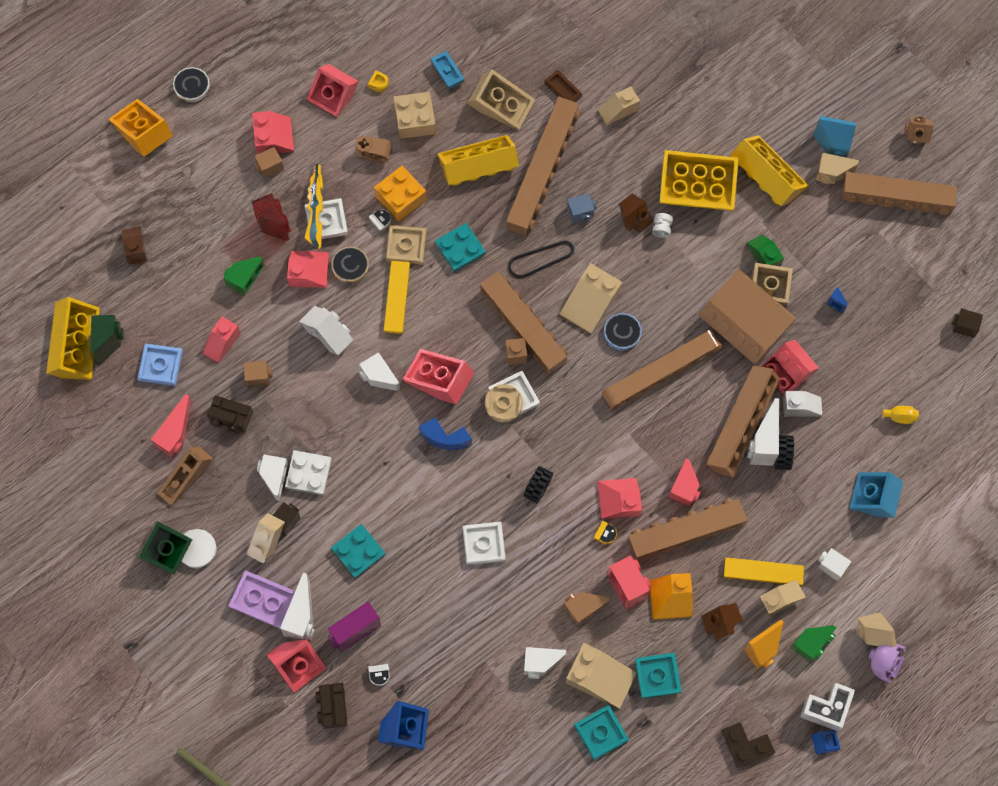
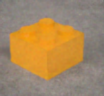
[374,165,427,222]

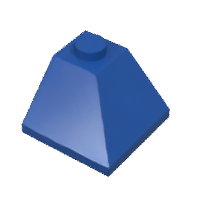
[378,701,429,750]

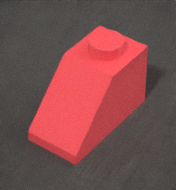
[203,316,240,364]
[669,459,701,507]

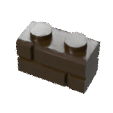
[207,395,253,433]
[316,683,348,729]

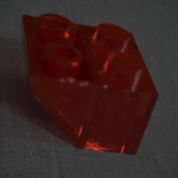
[251,193,291,241]

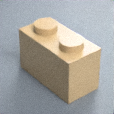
[246,514,285,563]

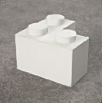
[299,306,354,355]
[800,683,855,732]

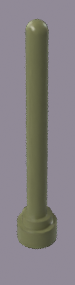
[177,748,230,786]

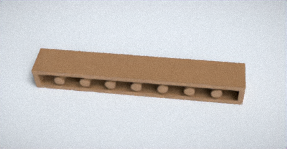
[506,96,581,236]

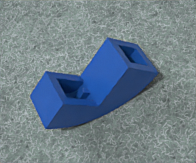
[419,418,472,450]

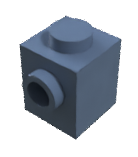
[567,193,597,223]

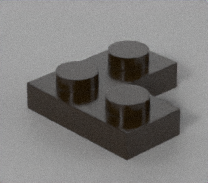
[721,722,775,768]

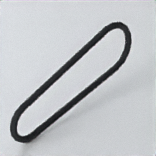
[508,240,574,278]

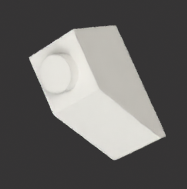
[358,352,400,391]
[782,391,822,417]
[257,455,288,501]
[524,647,566,679]

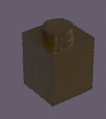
[951,308,983,338]
[272,502,300,536]

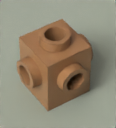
[904,116,934,144]

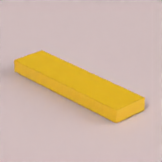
[384,261,410,334]
[723,557,804,586]

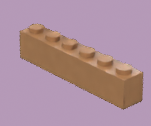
[841,172,957,215]
[480,272,568,376]
[707,365,780,477]
[627,499,748,561]

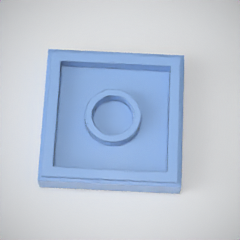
[137,343,183,386]

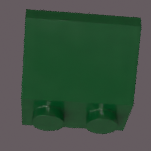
[90,315,124,365]
[136,521,193,575]

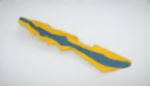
[305,164,323,249]

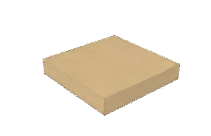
[386,225,427,265]

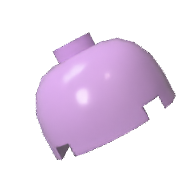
[869,643,906,683]

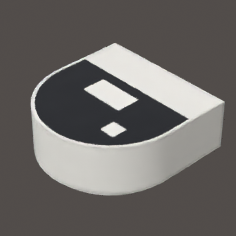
[369,209,391,232]
[368,664,390,686]

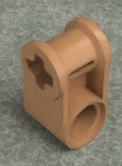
[356,136,392,162]

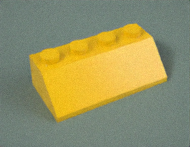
[437,135,519,186]
[730,135,809,206]
[46,297,100,380]

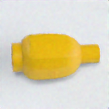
[882,405,919,424]

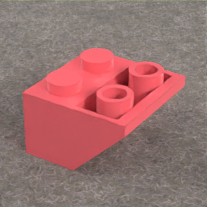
[761,340,819,395]

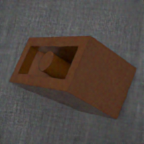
[122,226,147,265]

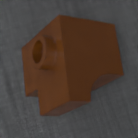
[618,193,653,232]
[701,603,743,641]

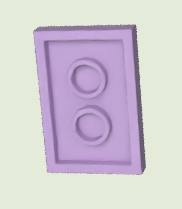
[228,570,295,629]

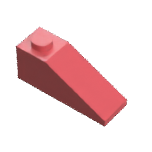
[151,394,191,457]

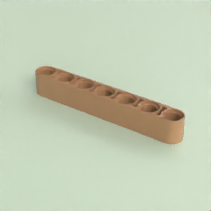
[602,330,722,410]

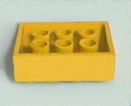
[660,150,739,211]

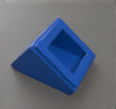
[827,287,848,313]
[812,730,841,754]

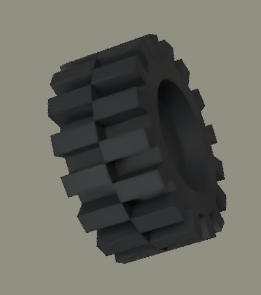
[774,435,795,470]
[523,466,554,504]

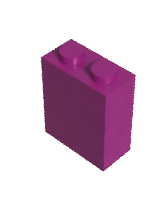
[328,601,381,653]

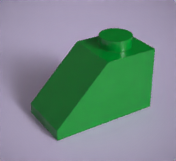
[746,235,784,267]
[223,256,265,295]

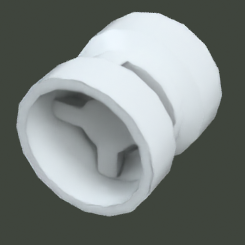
[652,213,673,238]

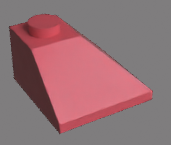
[287,251,329,288]
[597,478,642,519]
[267,639,327,693]

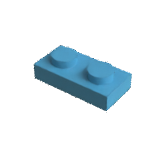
[431,51,464,90]

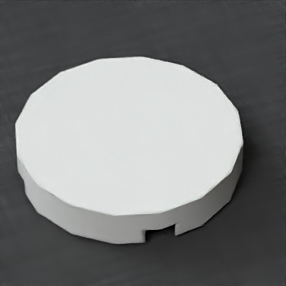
[182,529,217,569]

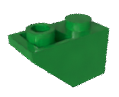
[791,625,836,663]

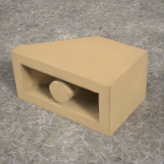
[598,87,640,126]
[816,153,859,184]
[760,580,806,616]
[856,612,896,647]

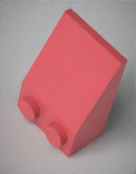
[402,349,474,405]

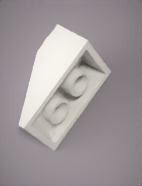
[747,398,779,466]
[280,573,315,641]

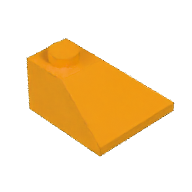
[649,573,693,620]
[744,620,784,669]

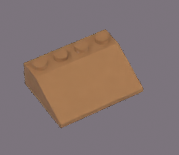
[698,269,796,364]

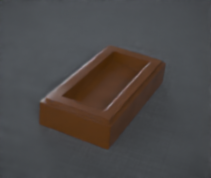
[544,70,582,102]

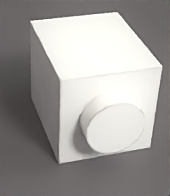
[818,548,851,582]

